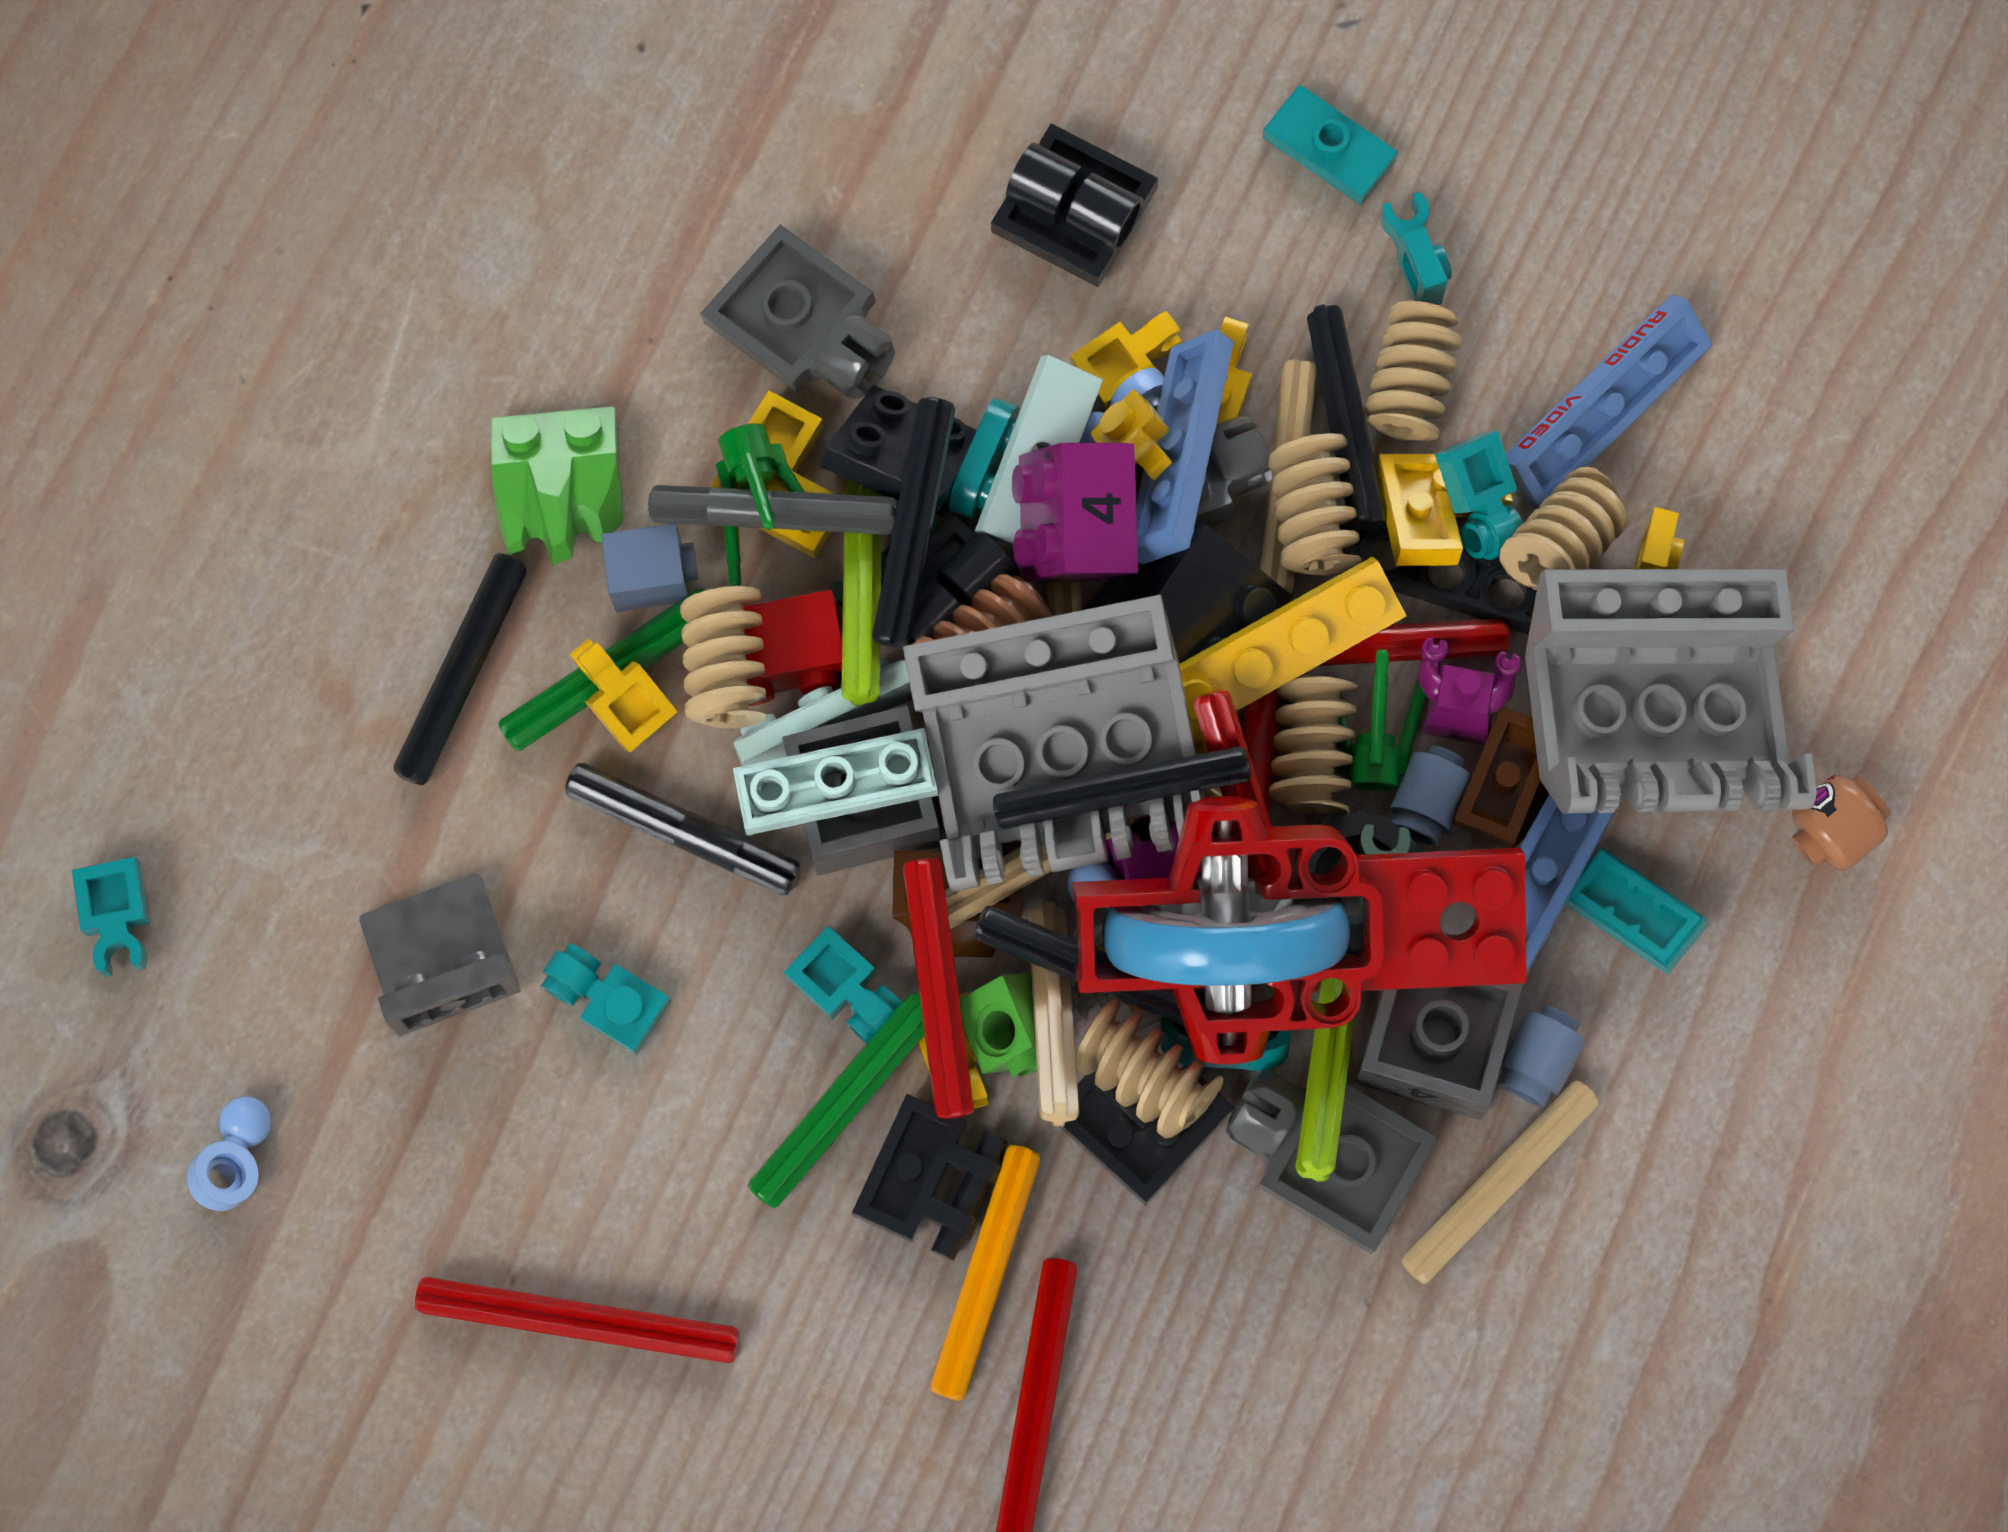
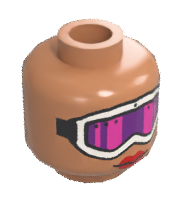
[1791,775,1891,871]

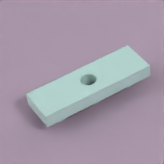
[975,355,1103,547]
[733,659,912,766]
[733,728,938,835]

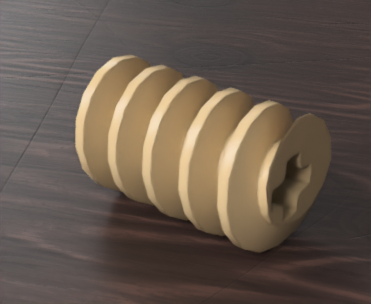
[1364,301,1463,441]
[1268,433,1362,575]
[1499,467,1627,591]
[680,586,767,728]
[1269,676,1358,816]
[1076,998,1224,1139]

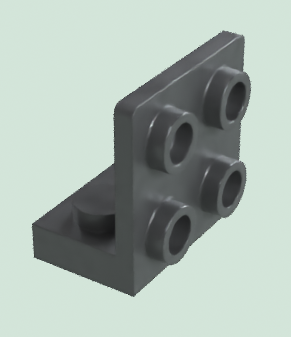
[359,873,521,1037]

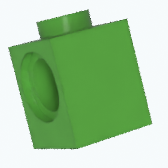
[960,972,1037,1078]

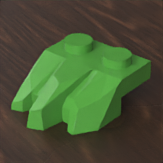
[491,406,623,566]

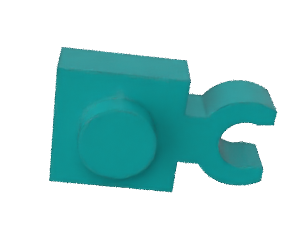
[72,857,150,977]

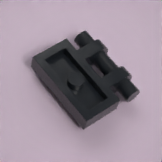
[852,1094,1008,1261]

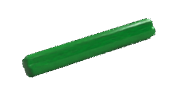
[498,588,705,751]
[748,992,925,1208]

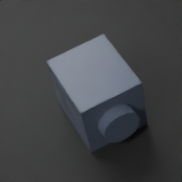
[601,523,699,612]

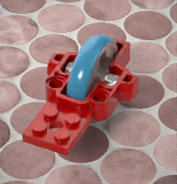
[1072,796,1527,1065]

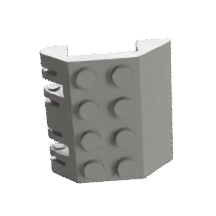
[1525,569,1817,814]
[903,595,1205,892]

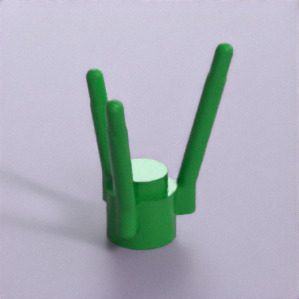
[715,423,805,586]
[1337,649,1427,791]

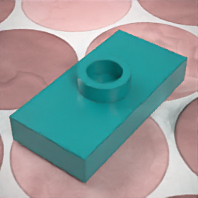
[1262,84,1398,205]
[1566,848,1707,975]

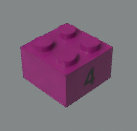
[1012,443,1138,582]

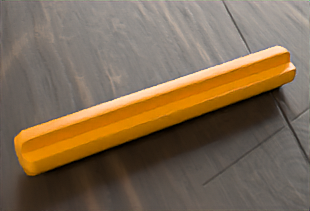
[931,1145,1041,1401]

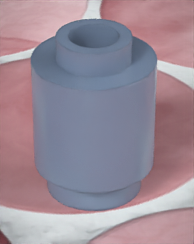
[1390,746,1472,846]
[1498,1005,1586,1108]

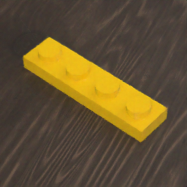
[1180,557,1406,735]

